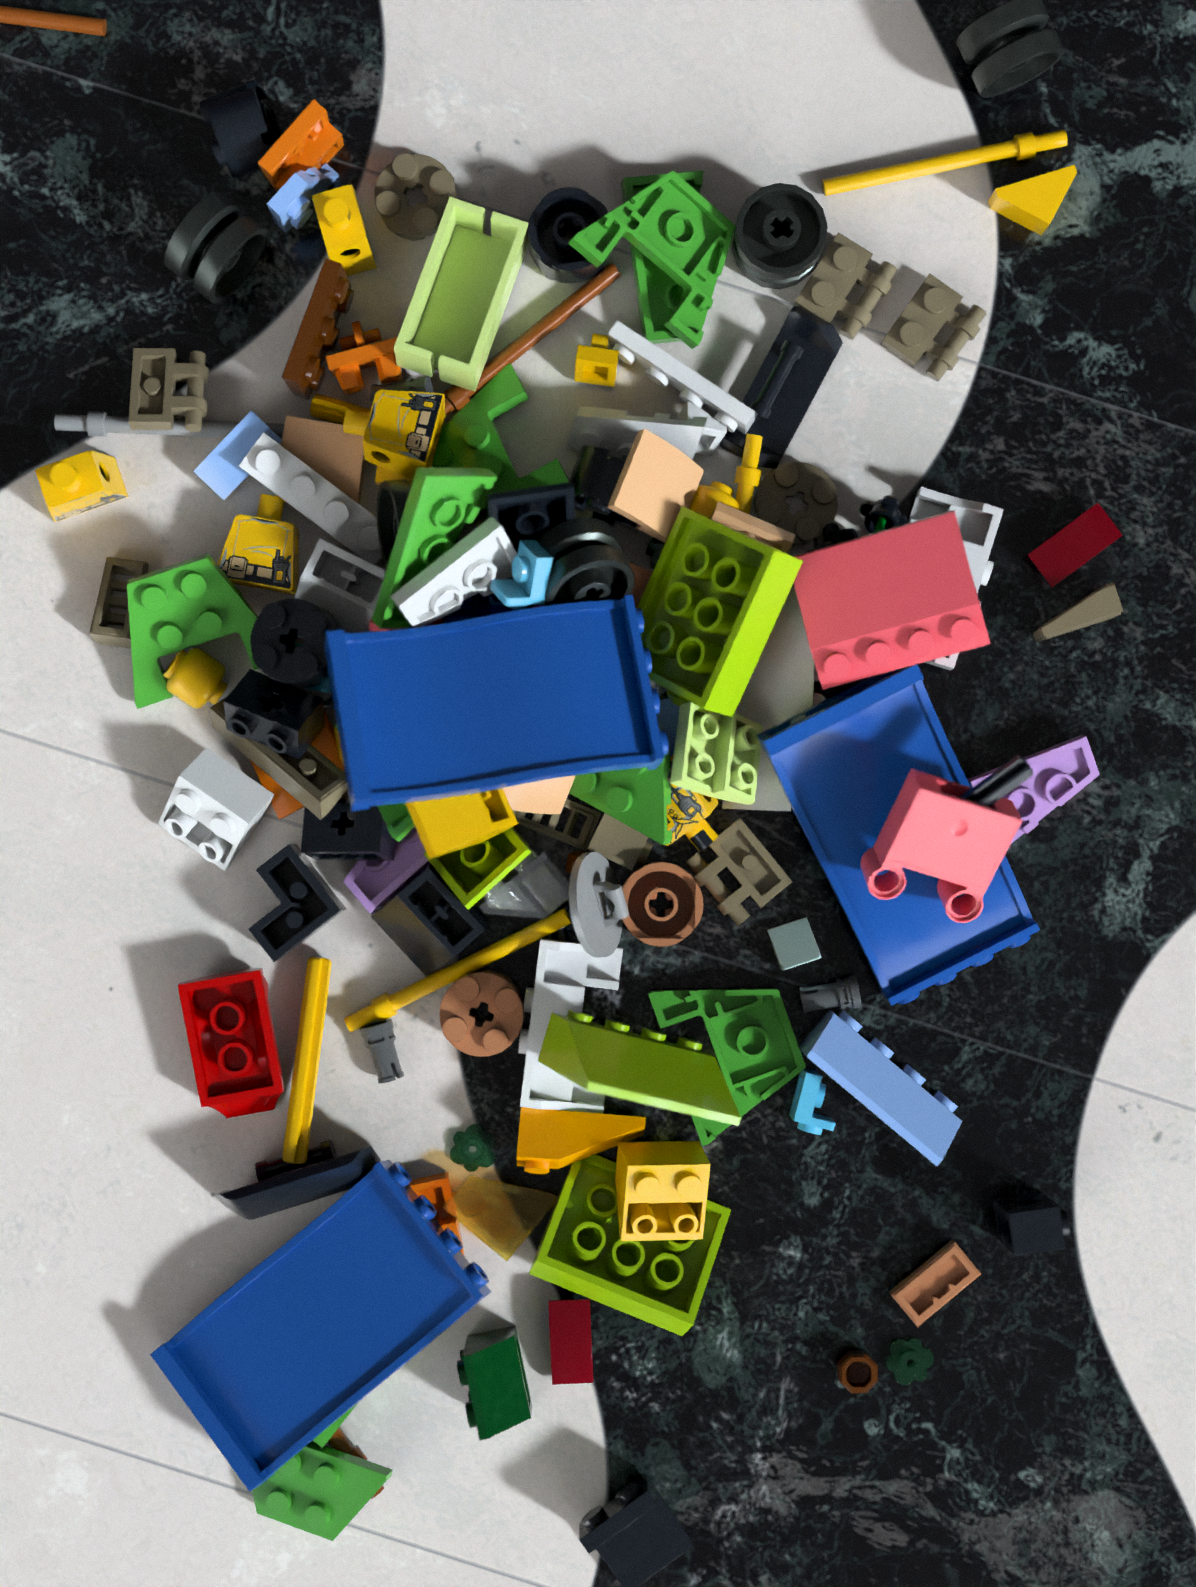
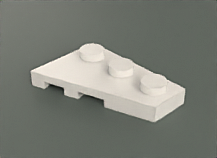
[567,406,708,460]
[391,517,517,628]

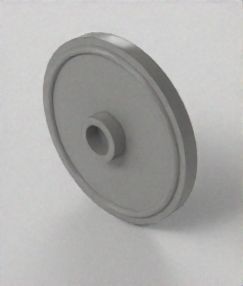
[569,852,630,958]

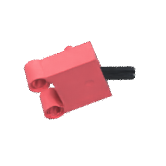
[860,755,1033,923]

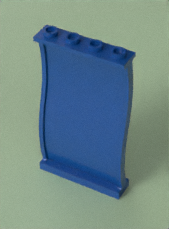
[324,594,668,811]
[756,664,1040,1006]
[150,1160,491,1492]

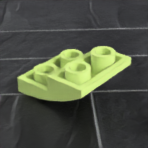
[670,702,763,805]

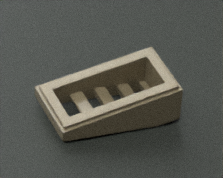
[90,557,149,649]
[1033,582,1123,642]
[513,799,601,851]

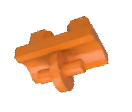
[325,320,403,395]

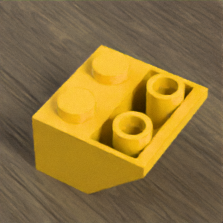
[405,788,518,859]
[615,1141,710,1241]

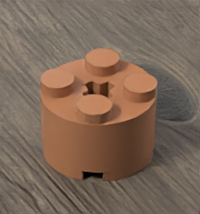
[622,861,703,947]
[439,969,525,1057]

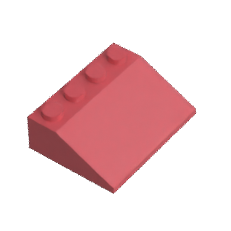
[794,510,990,690]

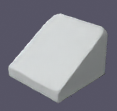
[676,401,727,456]

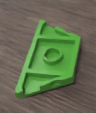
[569,750,672,845]
[252,1441,393,1541]

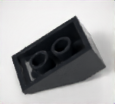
[484,482,575,579]

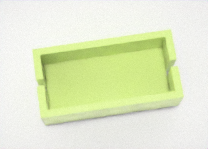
[394,197,529,392]

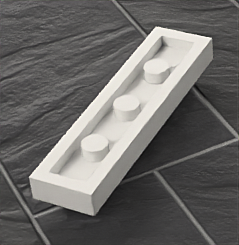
[608,320,755,434]
[239,432,382,565]

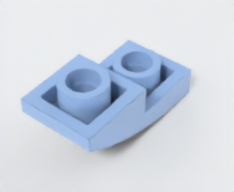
[193,410,282,500]

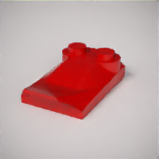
[177,968,285,1119]

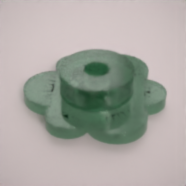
[450,1124,496,1172]
[886,1338,934,1385]

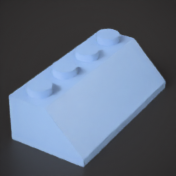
[799,1010,962,1166]

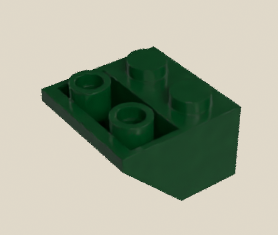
[457,1326,532,1441]

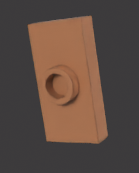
[889,1239,981,1327]

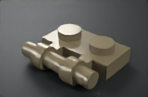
[793,232,897,340]
[881,273,986,381]
[128,348,209,432]
[685,818,793,926]

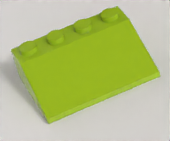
[637,506,803,717]
[538,1009,741,1126]
[528,1154,731,1336]

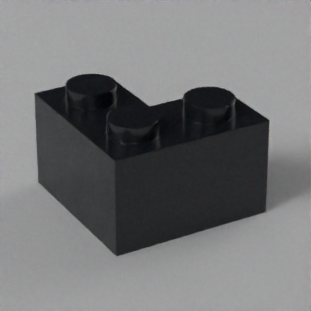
[248,844,346,962]

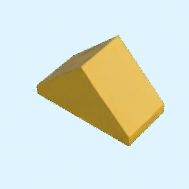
[988,165,1077,235]

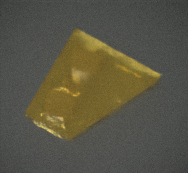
[442,1174,558,1261]

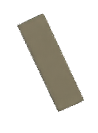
[210,697,348,819]

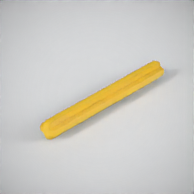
[282,957,332,1164]

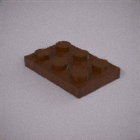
[282,258,354,400]

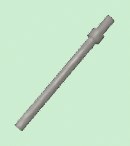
[54,411,284,439]

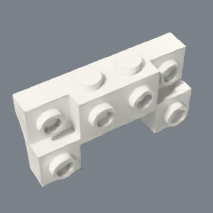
[908,487,1004,670]
[518,938,623,1114]

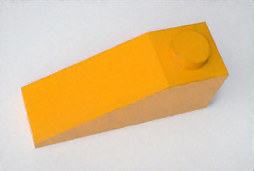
[516,1107,646,1174]

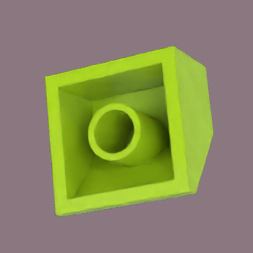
[424,826,531,910]

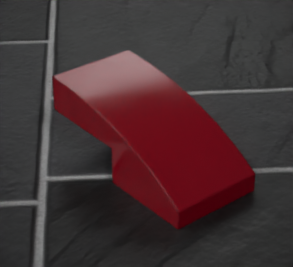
[1028,502,1123,587]
[548,1298,594,1385]

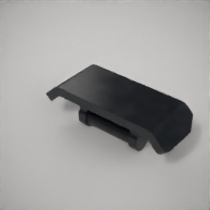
[720,306,843,469]
[215,1139,381,1220]

